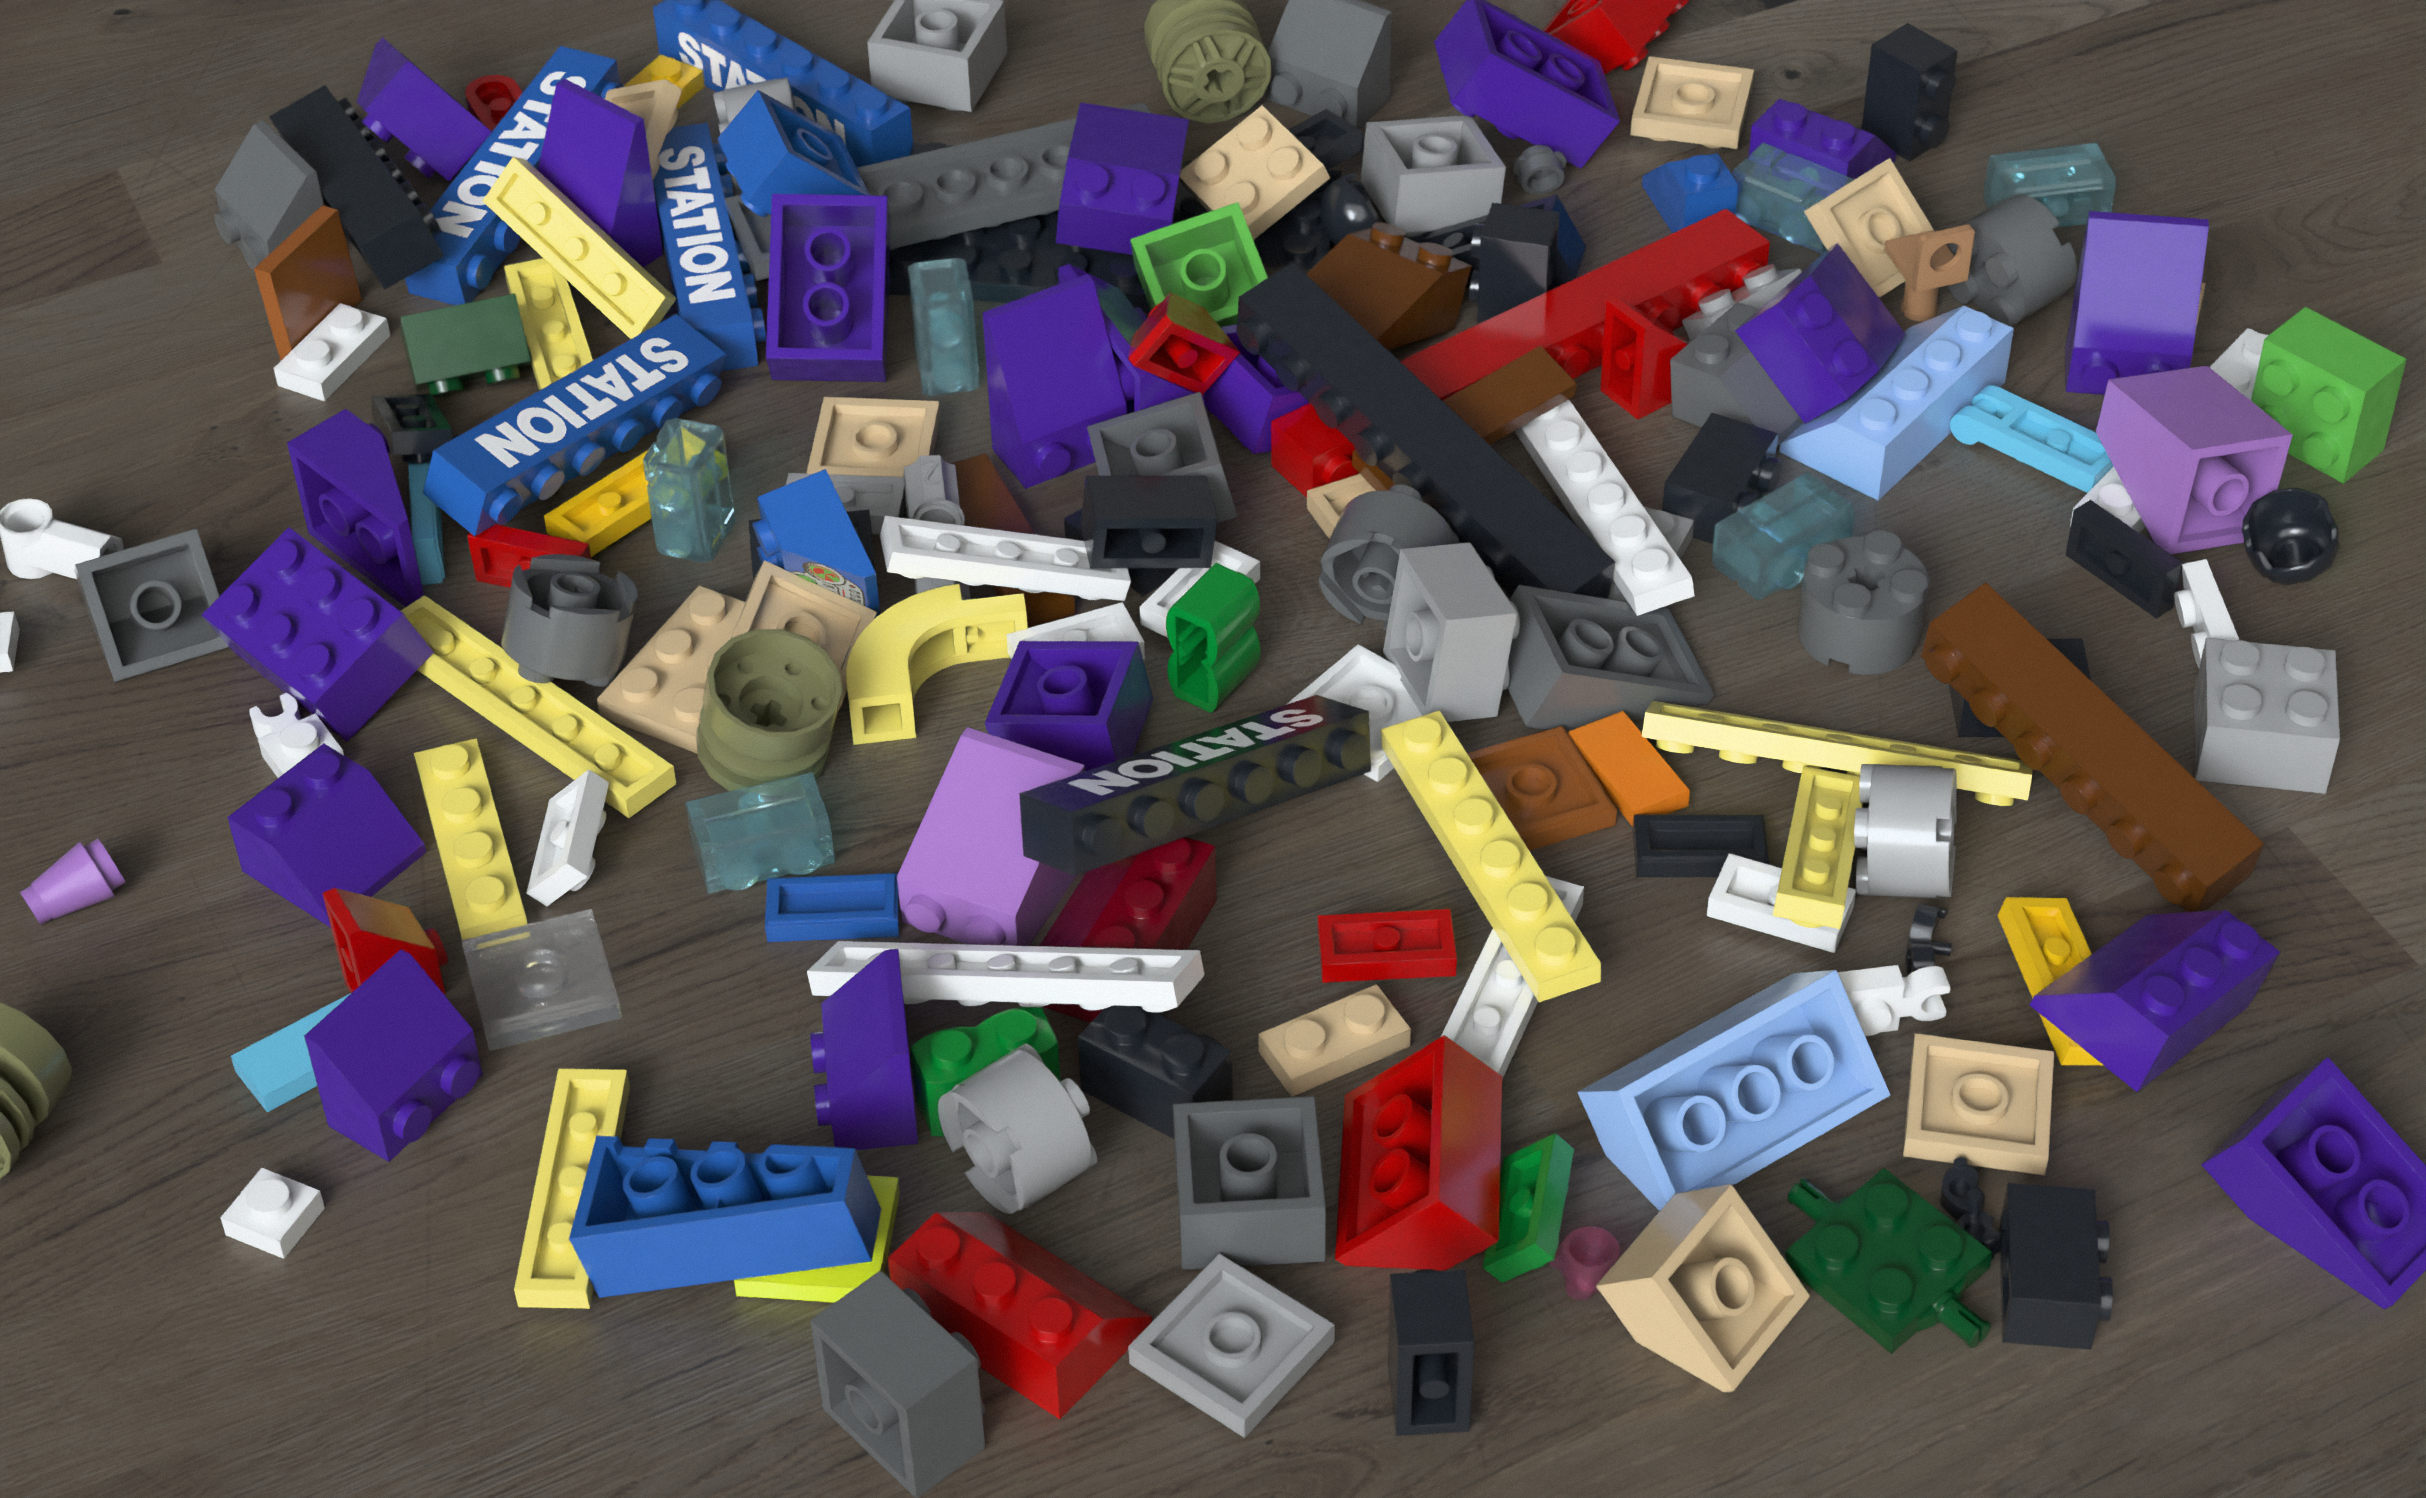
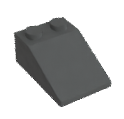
[1507,585,1714,732]

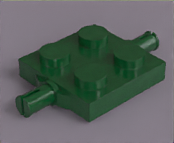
[1785,1168,1992,1354]

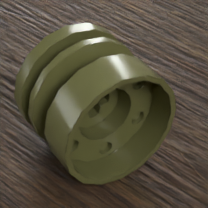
[1144,0,1271,123]
[696,629,842,800]
[0,1002,72,1179]

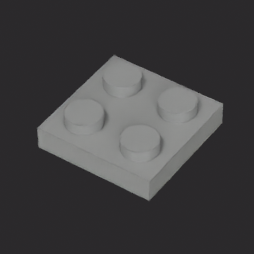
[1128,1254,1335,1438]

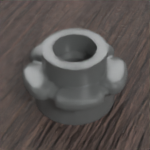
[1513,145,1567,195]

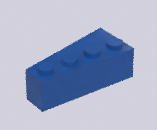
[569,1136,881,1298]

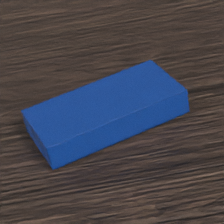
[765,873,900,942]

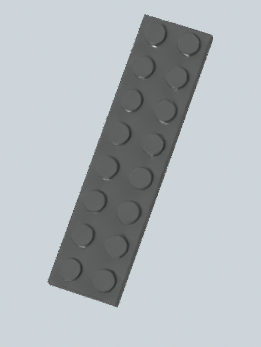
[725,102,1180,281]

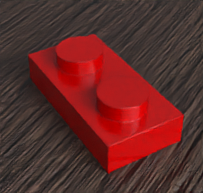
[467,524,591,588]
[1317,909,1457,983]

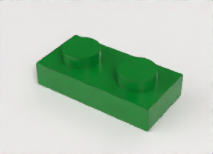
[1483,1133,1574,1283]

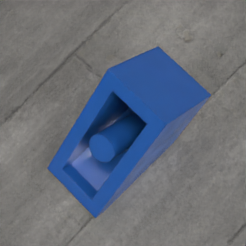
[1642,153,1738,233]

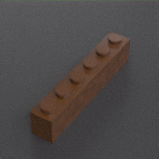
[1921,582,2264,912]

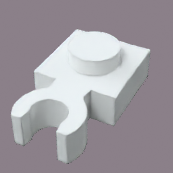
[249,693,344,778]
[1837,965,1950,1036]

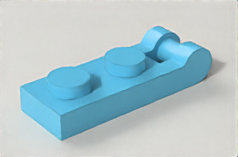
[1950,385,2113,493]

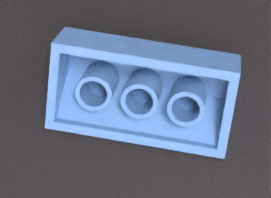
[1779,306,2014,501]
[1578,970,1890,1211]

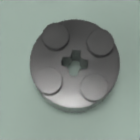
[1948,194,2077,327]
[1318,484,1459,630]
[1797,530,1929,675]
[501,554,638,687]

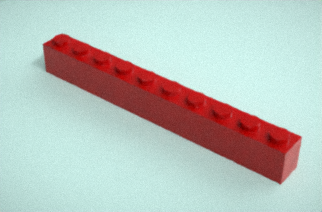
[1271,209,1770,498]

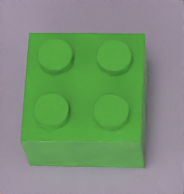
[1130,202,1268,327]
[2251,307,2407,484]

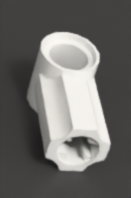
[0,498,124,579]

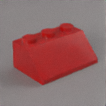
[1542,0,1689,75]
[1335,1035,1502,1271]
[888,1212,1152,1420]

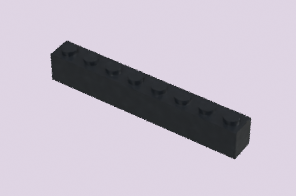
[1236,262,1615,599]

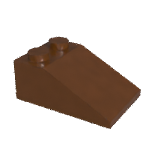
[1306,223,1471,350]

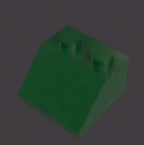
[400,294,531,397]

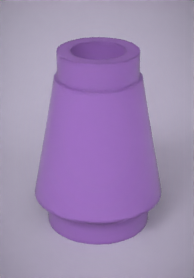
[20,838,126,925]

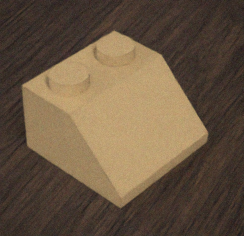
[1596,1184,1810,1392]

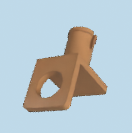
[1884,224,1975,321]

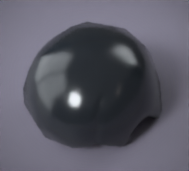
[1321,173,1382,246]
[2242,487,2340,585]

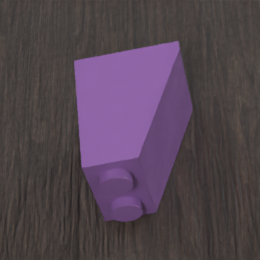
[2096,366,2293,554]
[897,727,1085,946]

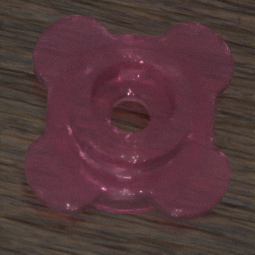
[1548,1226,1620,1300]

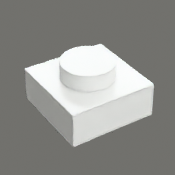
[221,1168,325,1259]

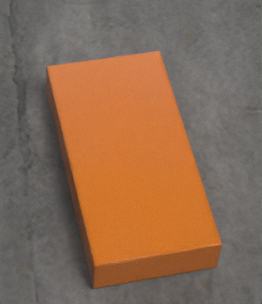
[1568,711,1690,827]

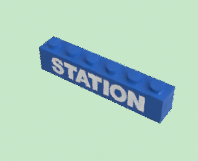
[653,0,913,168]
[405,46,624,305]
[653,123,766,371]
[423,314,727,536]

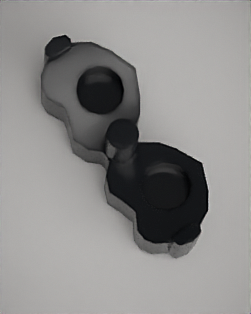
[1905,904,1952,976]
[1941,1157,2001,1260]

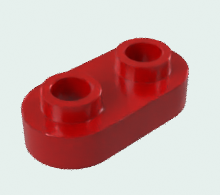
[465,75,523,139]

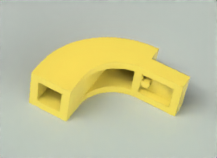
[846,584,1028,745]

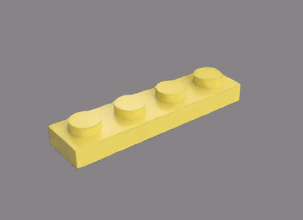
[483,157,677,339]
[504,258,593,390]
[414,738,529,948]
[1773,766,1863,929]
[514,1069,630,1309]

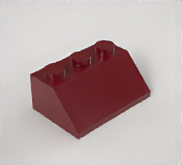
[1039,837,1217,1023]

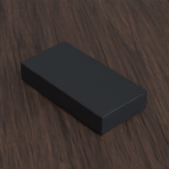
[1632,815,1769,877]

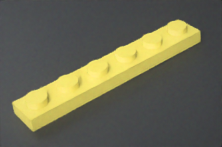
[400,595,676,818]
[1642,701,2033,806]
[1381,710,1601,1002]

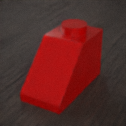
[1128,292,1240,395]
[1600,296,1689,420]
[322,888,448,995]

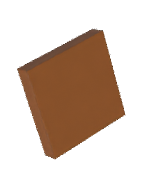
[254,205,362,361]
[1467,726,1617,851]

